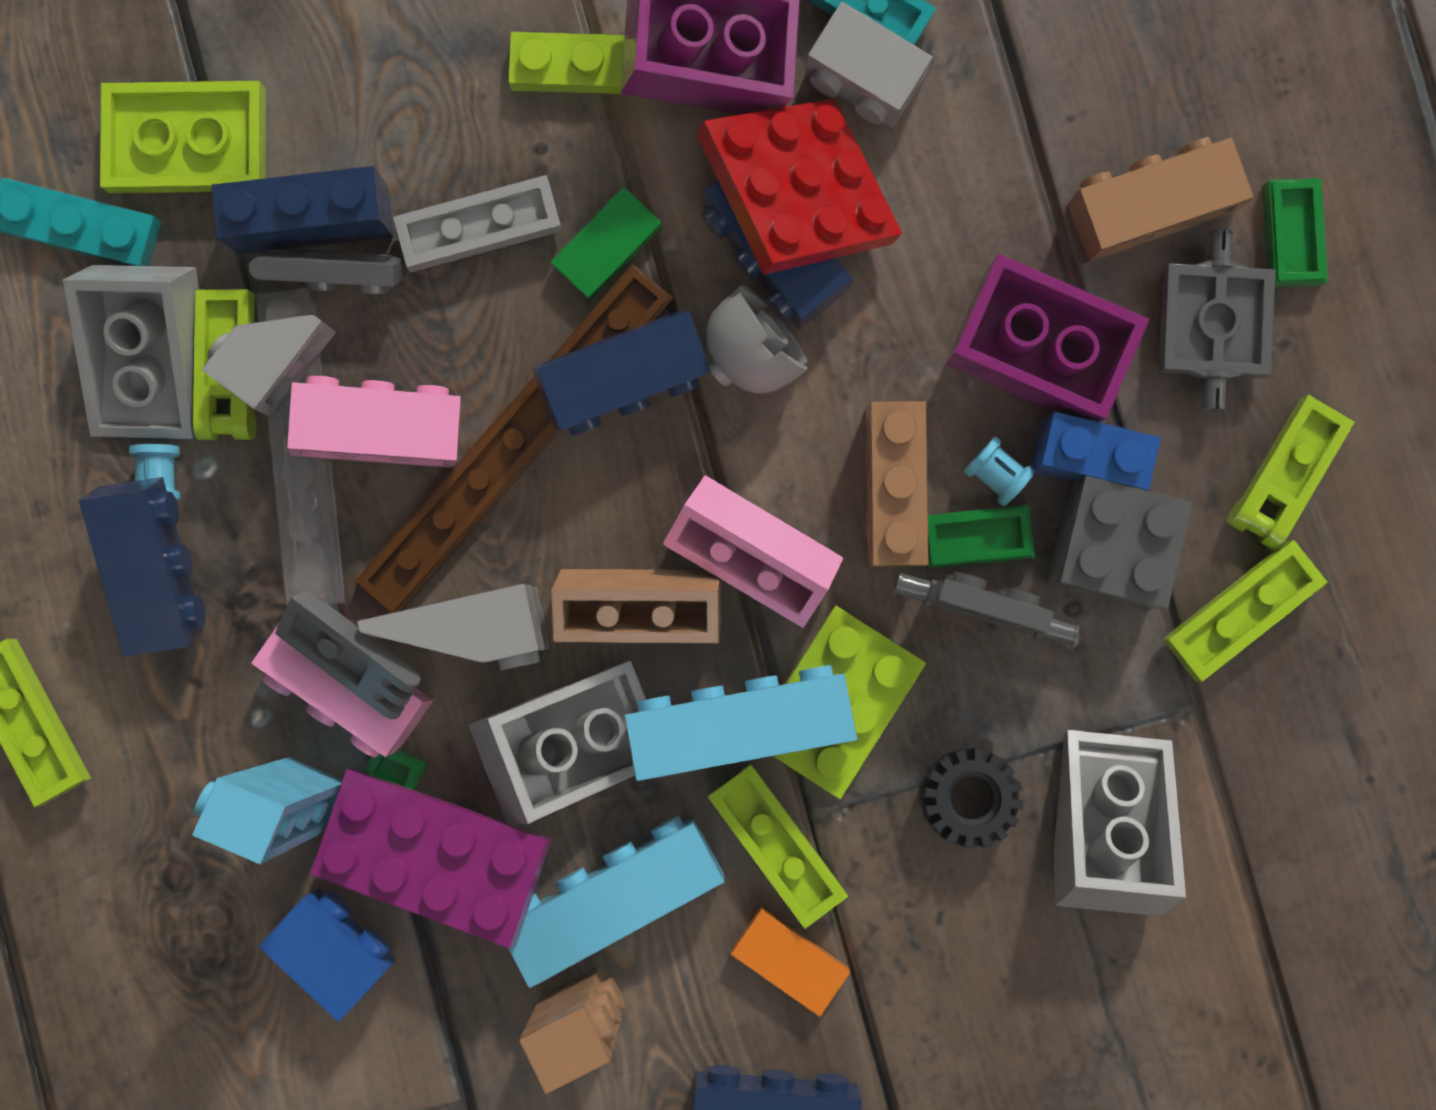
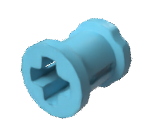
[963,436,1036,507]
[129,444,180,501]

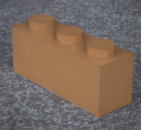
[1067,137,1254,263]
[865,401,928,568]
[551,569,721,643]
[519,967,625,1095]

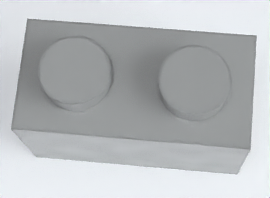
[805,2,933,128]

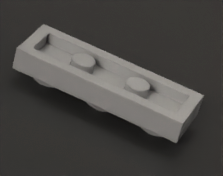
[393,175,563,272]

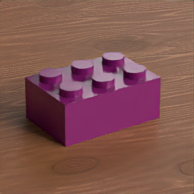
[620,0,799,115]
[945,254,1150,423]

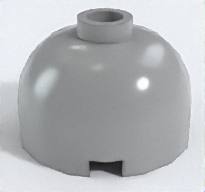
[706,285,808,395]

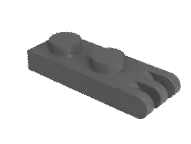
[249,248,406,294]
[275,587,421,719]

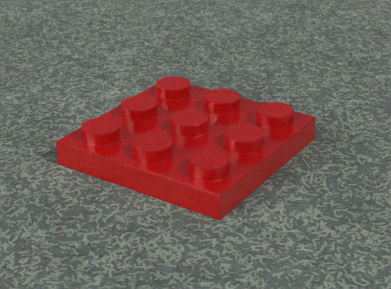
[696,99,903,275]

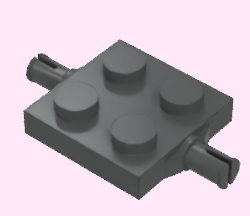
[1158,229,1275,412]
[893,571,1079,647]

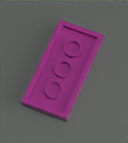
[310,769,552,949]

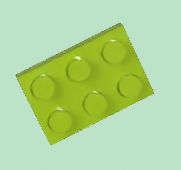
[100,81,266,193]
[773,605,926,799]

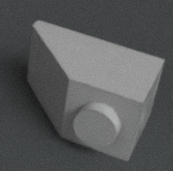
[202,314,336,417]

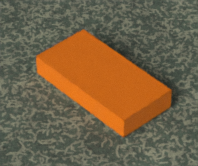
[731,906,851,1017]

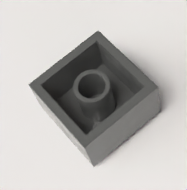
[1046,476,1193,610]

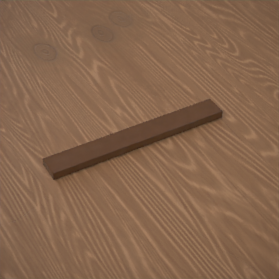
[353,264,674,614]

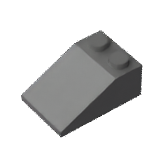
[63,265,199,439]
[357,584,551,671]
[468,660,646,825]
[1053,730,1186,916]

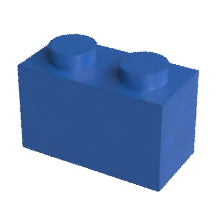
[1030,411,1161,491]
[258,888,396,1022]

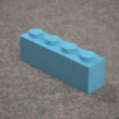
[625,665,857,781]
[192,757,343,864]
[508,815,725,989]

